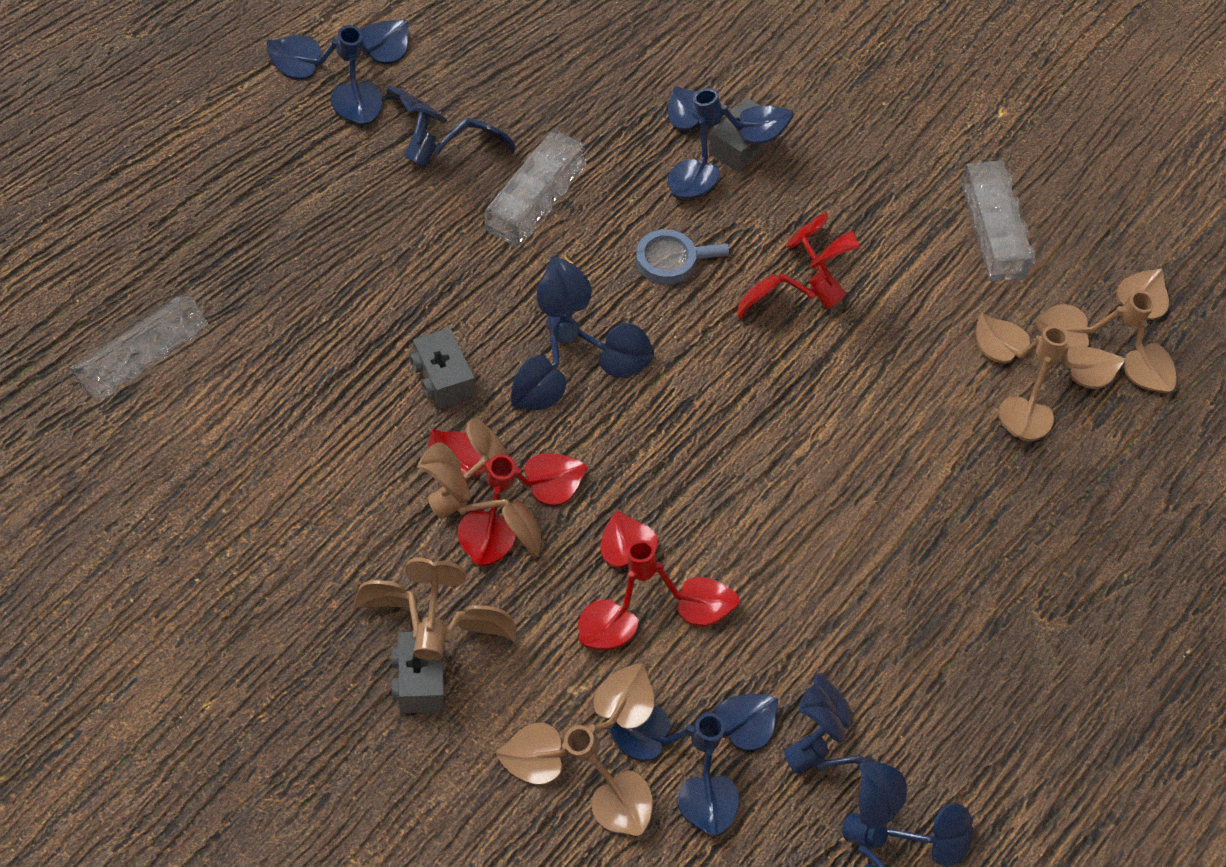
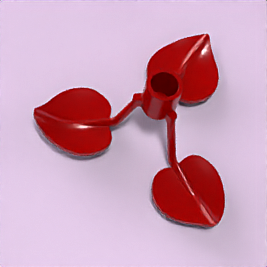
[737,212,861,320]
[428,429,587,566]
[578,510,740,650]

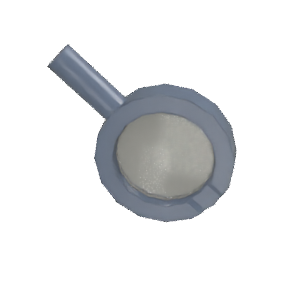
[636,229,729,285]

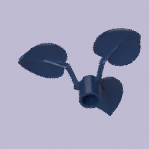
[267,20,408,125]
[386,86,516,167]
[668,86,793,199]
[510,256,655,409]
[784,673,895,816]
[607,694,778,836]
[842,762,973,867]

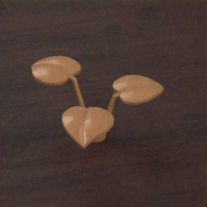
[1036,269,1176,393]
[975,312,1125,441]
[417,418,541,560]
[353,557,516,661]
[496,664,655,837]

